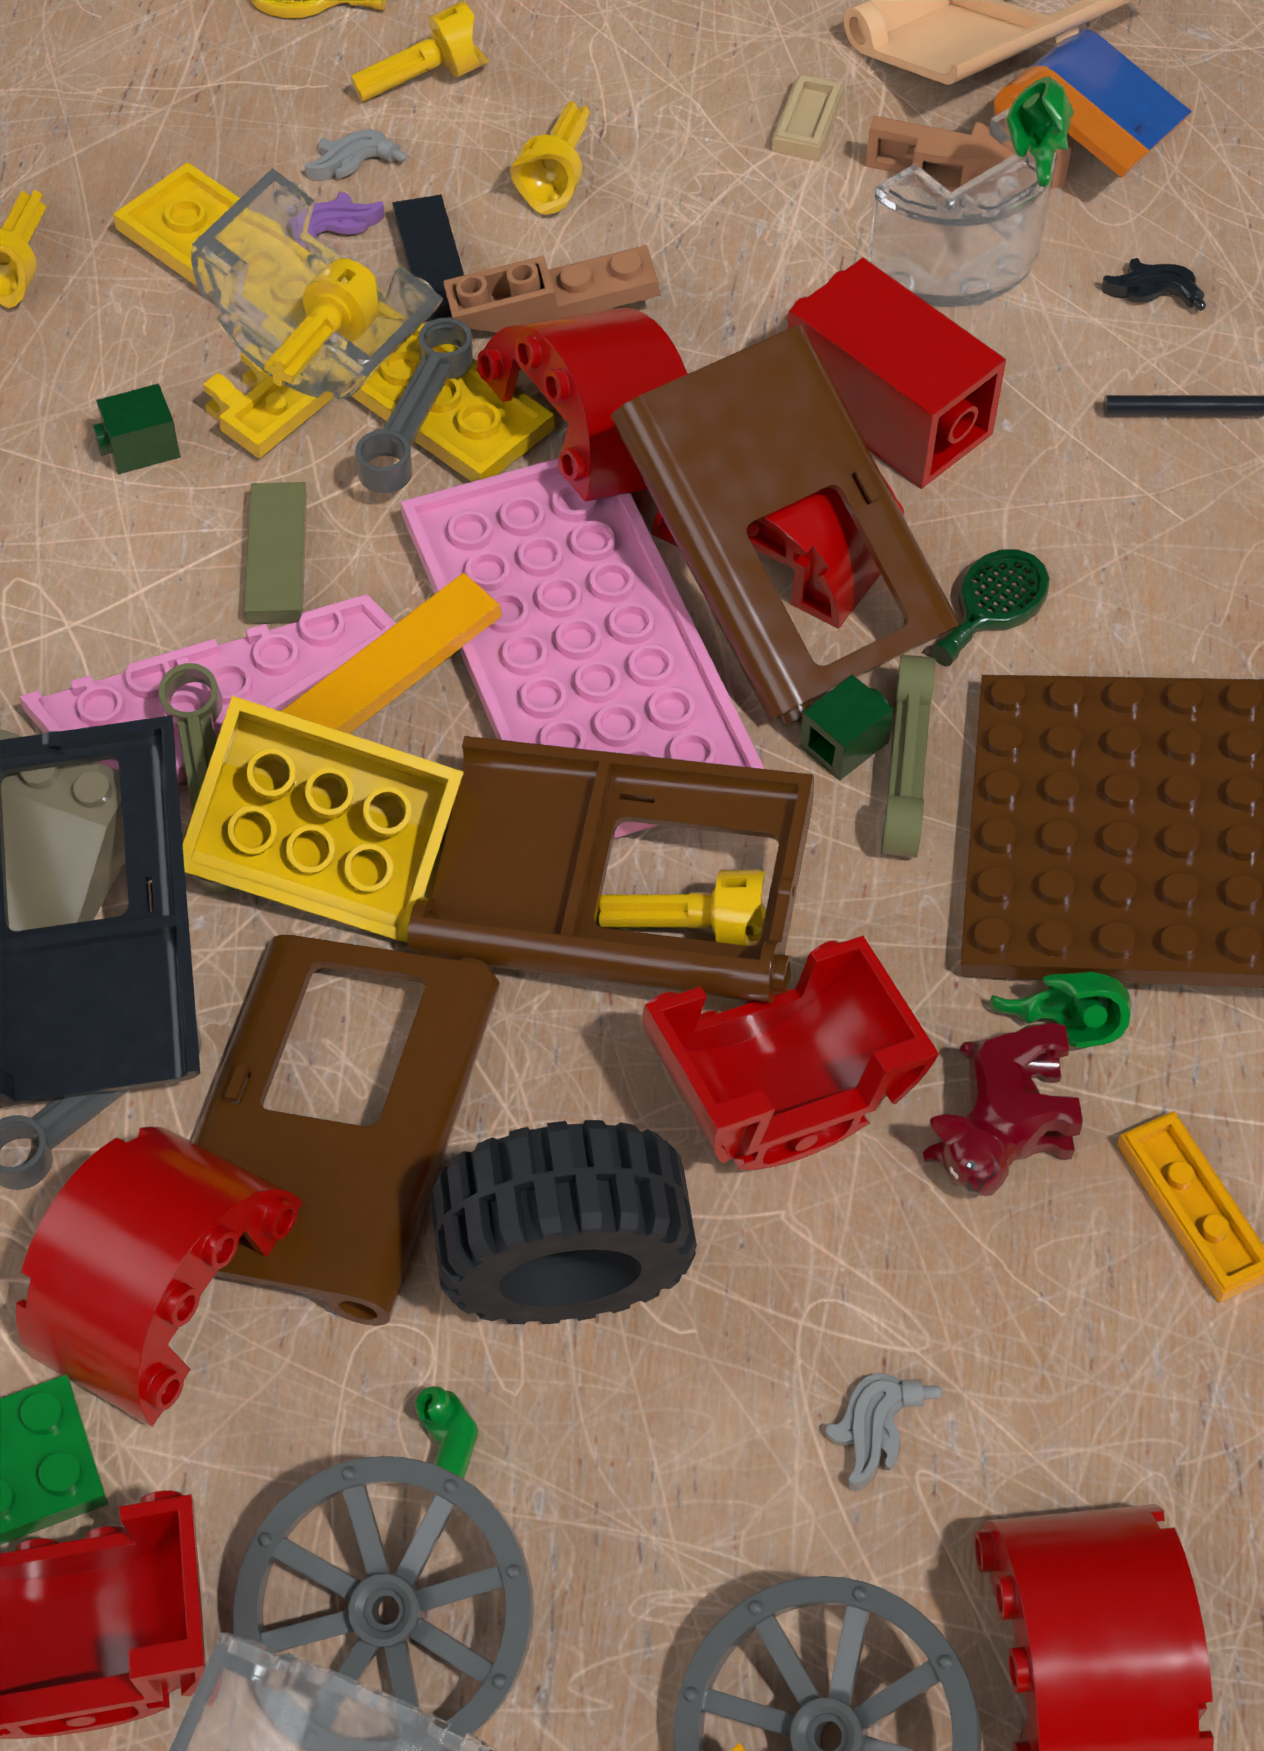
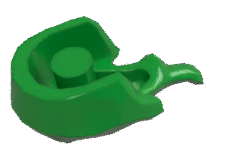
[1006,76,1074,187]
[990,972,1132,1048]

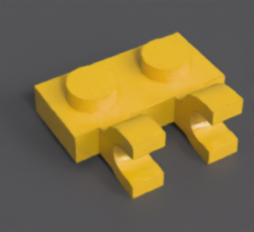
[203,342,333,459]

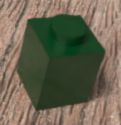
[92,383,181,475]
[799,674,894,780]

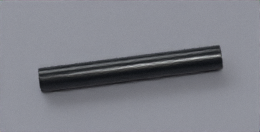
[1103,395,1264,417]

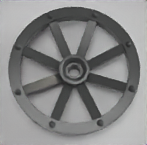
[233,1456,534,1751]
[673,1576,982,1751]

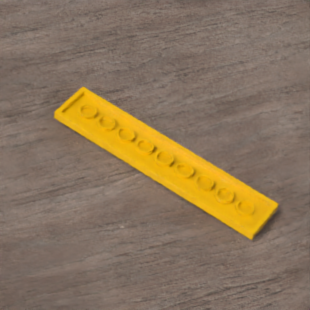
[113,162,555,482]

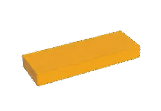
[1117,1111,1264,1303]

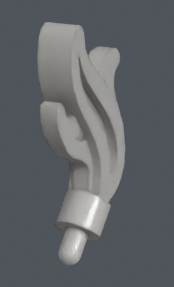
[305,129,407,180]
[826,1373,943,1491]

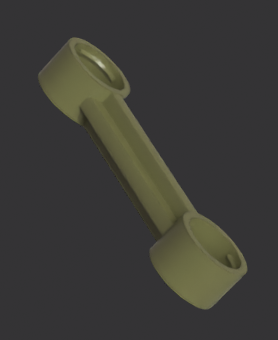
[881,654,936,857]
[159,663,235,894]

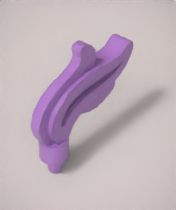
[294,192,384,247]

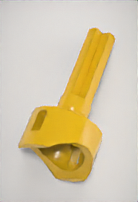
[351,0,490,102]
[510,101,590,215]
[0,189,47,308]
[264,258,378,387]
[599,869,766,946]

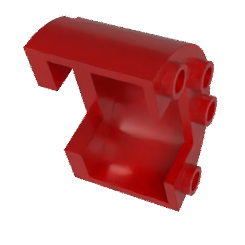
[476,308,688,502]
[651,475,904,629]
[642,935,939,1170]
[16,1126,304,1427]
[0,1490,206,1739]
[974,1504,1214,1751]

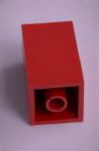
[787,257,1007,489]

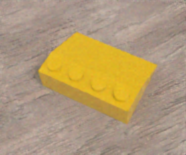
[183,695,463,944]

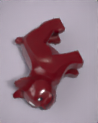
[923,1023,1083,1196]

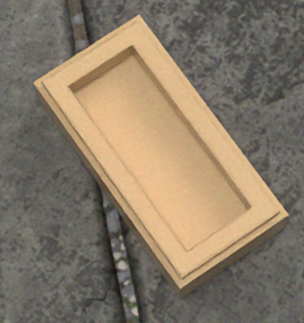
[772,75,845,161]

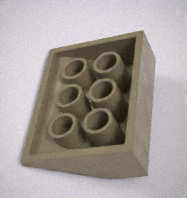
[0,729,125,931]

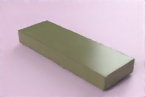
[245,482,307,624]

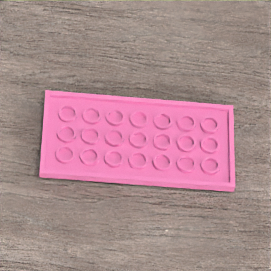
[401,458,765,838]

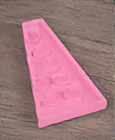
[19,594,396,784]

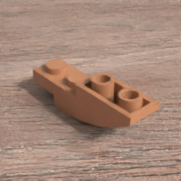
[865,115,1074,197]
[443,245,661,332]

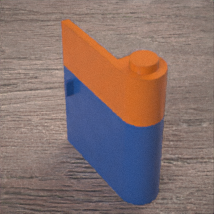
[994,29,1192,178]

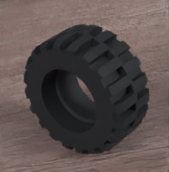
[430,1120,697,1325]

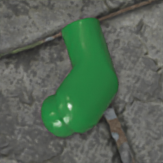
[415,1386,478,1479]

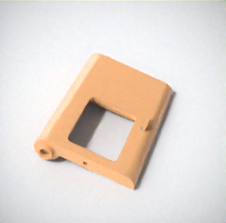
[844,0,1134,85]

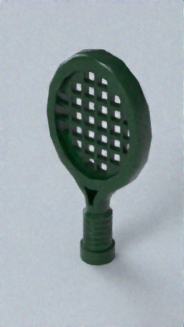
[930,549,1050,666]

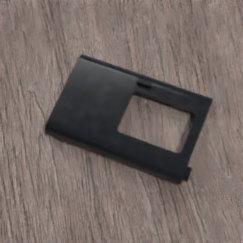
[0,715,201,1107]

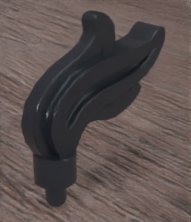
[1102,258,1206,311]

